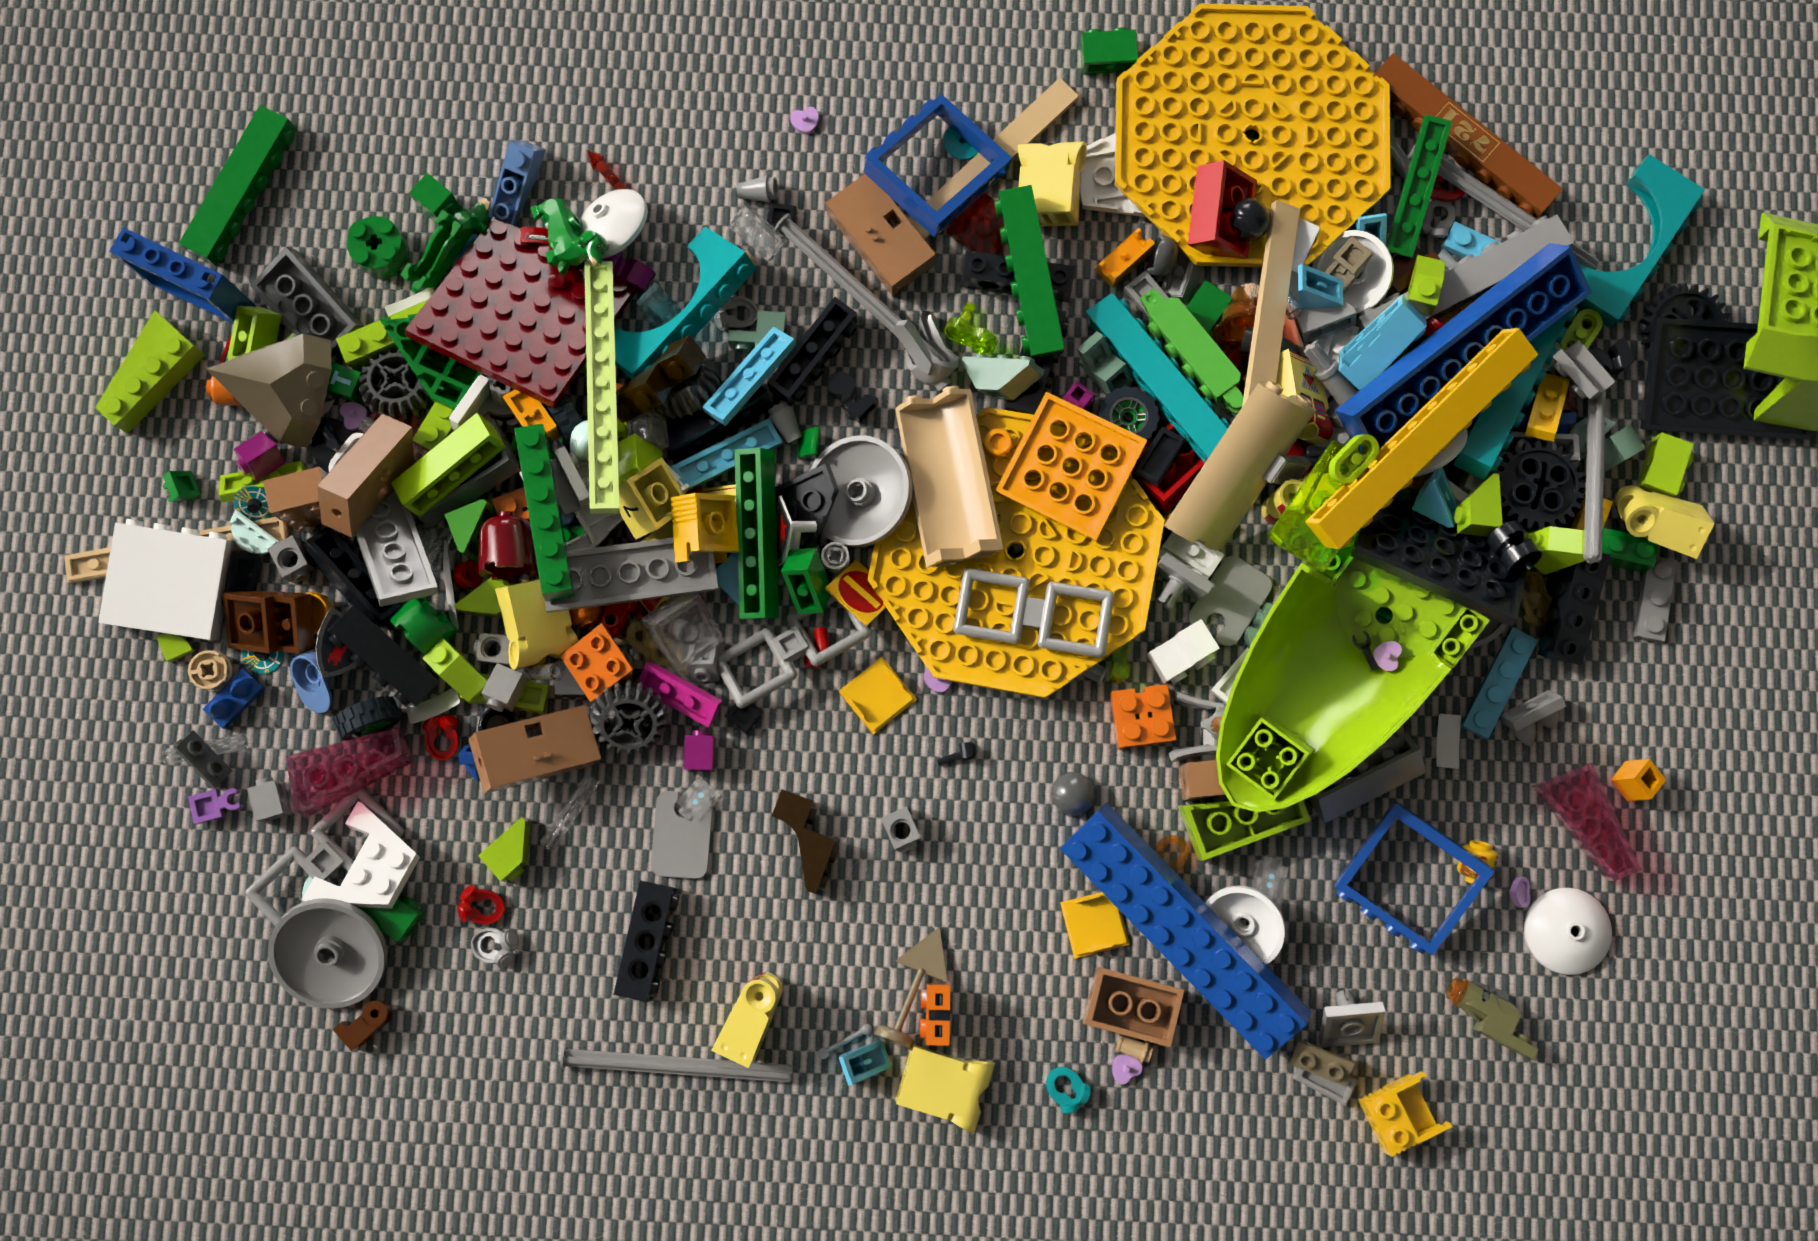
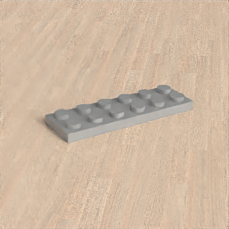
[355,489,438,607]
[545,538,718,613]

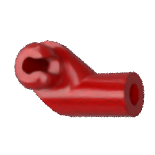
[804,627,830,669]

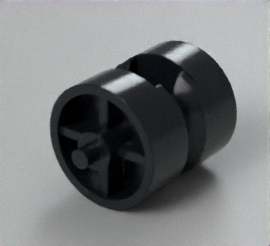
[1487,520,1542,575]

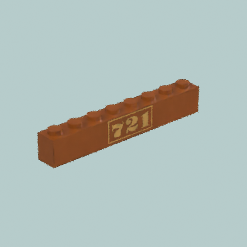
[1373,53,1563,219]

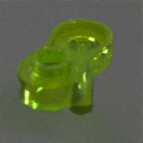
[944,302,998,355]
[1109,640,1133,684]

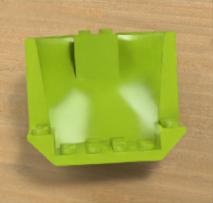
[1744,212,1818,431]
[1216,532,1490,812]

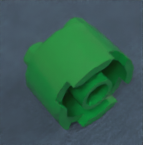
[347,216,410,279]
[390,597,458,655]

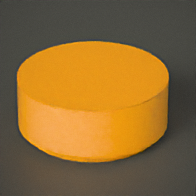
[984,428,1013,458]

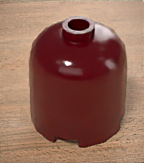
[478,511,536,581]

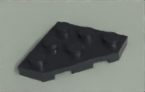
[775,464,839,573]

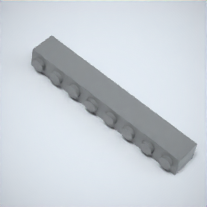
[1356,214,1574,332]

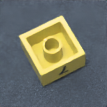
[619,457,684,540]

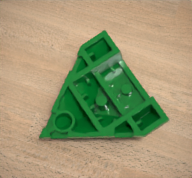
[379,314,485,410]

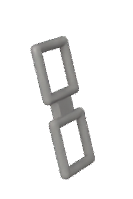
[953,569,1115,657]
[717,595,871,708]
[245,786,404,926]

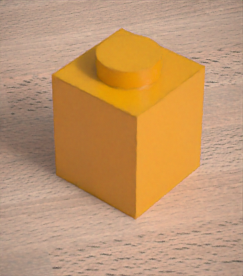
[1610,759,1666,801]

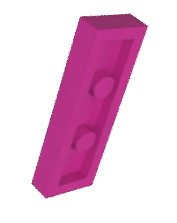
[636,661,722,728]

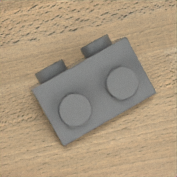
[1553,341,1615,401]
[552,446,590,515]

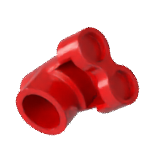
[600,601,638,638]

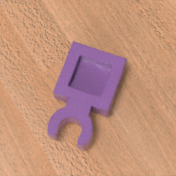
[188,788,244,825]

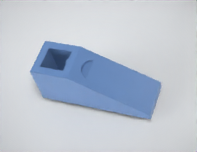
[488,140,546,226]

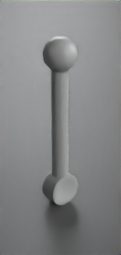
[818,1024,872,1059]

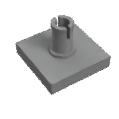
[1155,553,1214,610]
[1319,990,1385,1048]

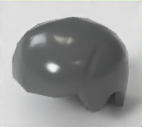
[1145,235,1179,277]
[1051,772,1095,817]

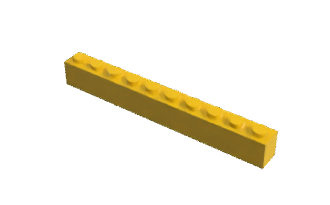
[1305,328,1538,549]

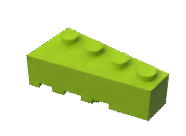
[95,310,205,434]
[1178,800,1311,861]

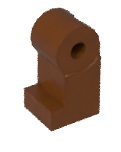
[332,1000,393,1051]

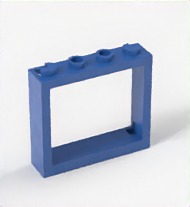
[863,94,1012,237]
[109,227,257,325]
[1334,800,1495,956]

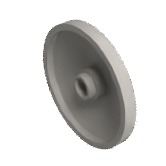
[809,435,913,547]
[268,898,387,1009]

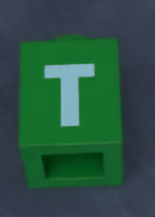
[327,362,363,404]

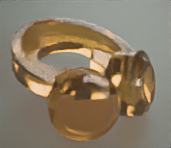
[1153,835,1189,875]

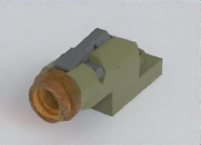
[1446,977,1538,1060]

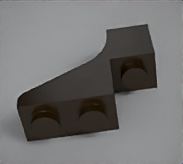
[616,335,706,423]
[772,789,840,894]

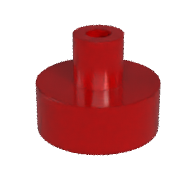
[453,561,483,590]

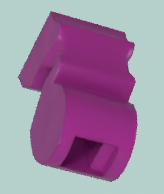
[603,251,656,294]
[1063,381,1096,411]

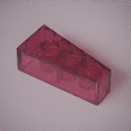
[286,728,412,818]
[1532,763,1641,881]

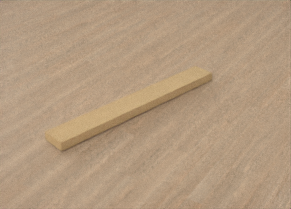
[908,78,1079,241]
[1242,200,1300,407]
[64,517,290,584]

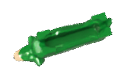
[400,198,491,294]
[530,198,609,276]

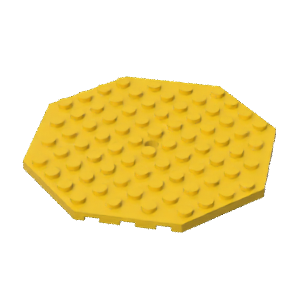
[1115,3,1390,267]
[867,407,1165,699]

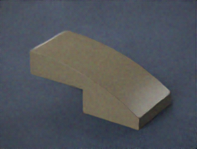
[1325,236,1373,295]

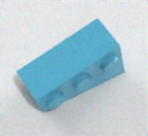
[1339,295,1427,390]

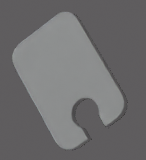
[1188,556,1272,647]
[651,791,713,879]

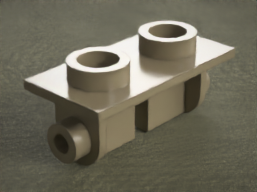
[1289,1039,1355,1086]

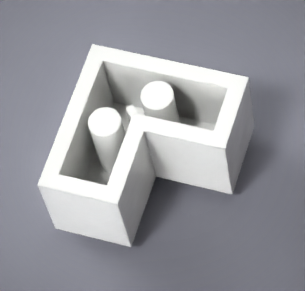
[1146,619,1220,685]

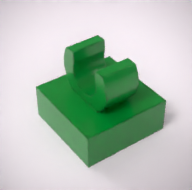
[163,471,201,502]

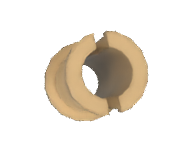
[1115,1034,1154,1064]

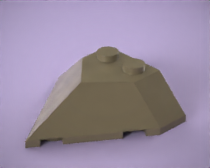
[205,333,332,448]

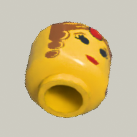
[1457,840,1498,883]

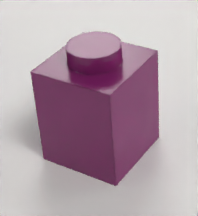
[234,431,286,482]
[683,730,716,772]

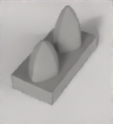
[1500,690,1566,747]

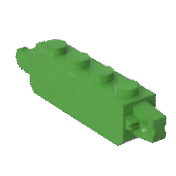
[1140,288,1244,416]

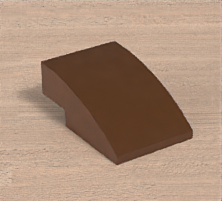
[222,591,315,654]

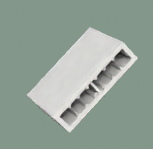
[98,519,236,641]

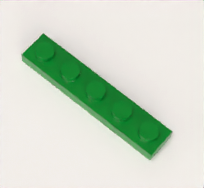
[1386,114,1453,258]

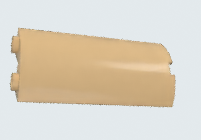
[1164,380,1317,550]
[895,386,1004,568]

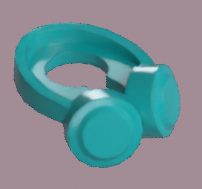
[1046,1067,1091,1114]

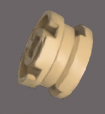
[188,650,235,692]

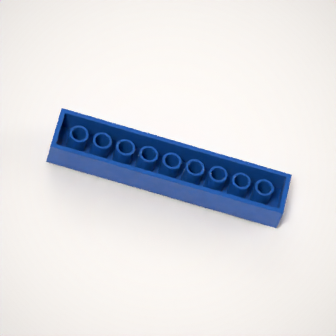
[1335,243,1592,453]
[1059,802,1312,1060]

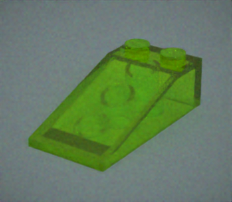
[1267,440,1344,573]

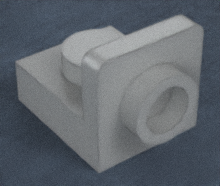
[686,637,721,682]

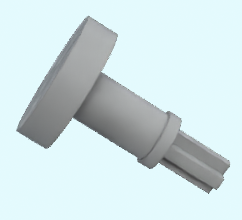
[1303,341,1360,428]

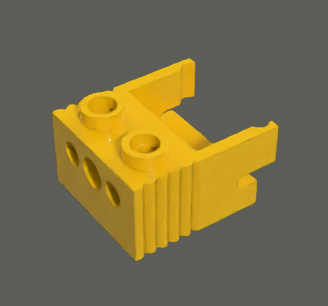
[671,493,739,564]
[1358,1071,1452,1157]

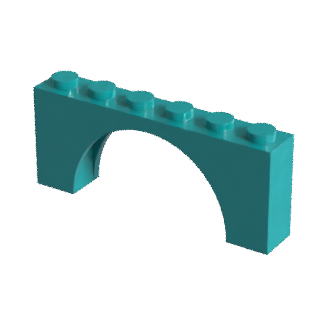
[1576,154,1705,328]
[614,226,757,379]

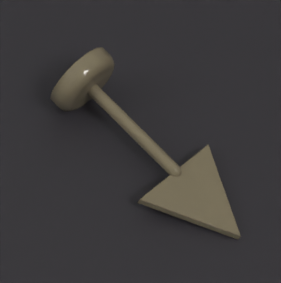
[874,927,948,1050]

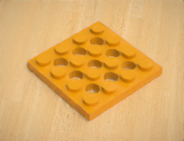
[995,392,1147,542]

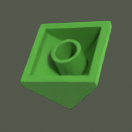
[444,499,497,563]

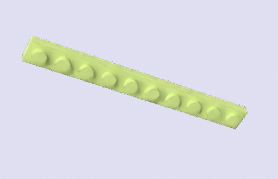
[584,261,619,514]

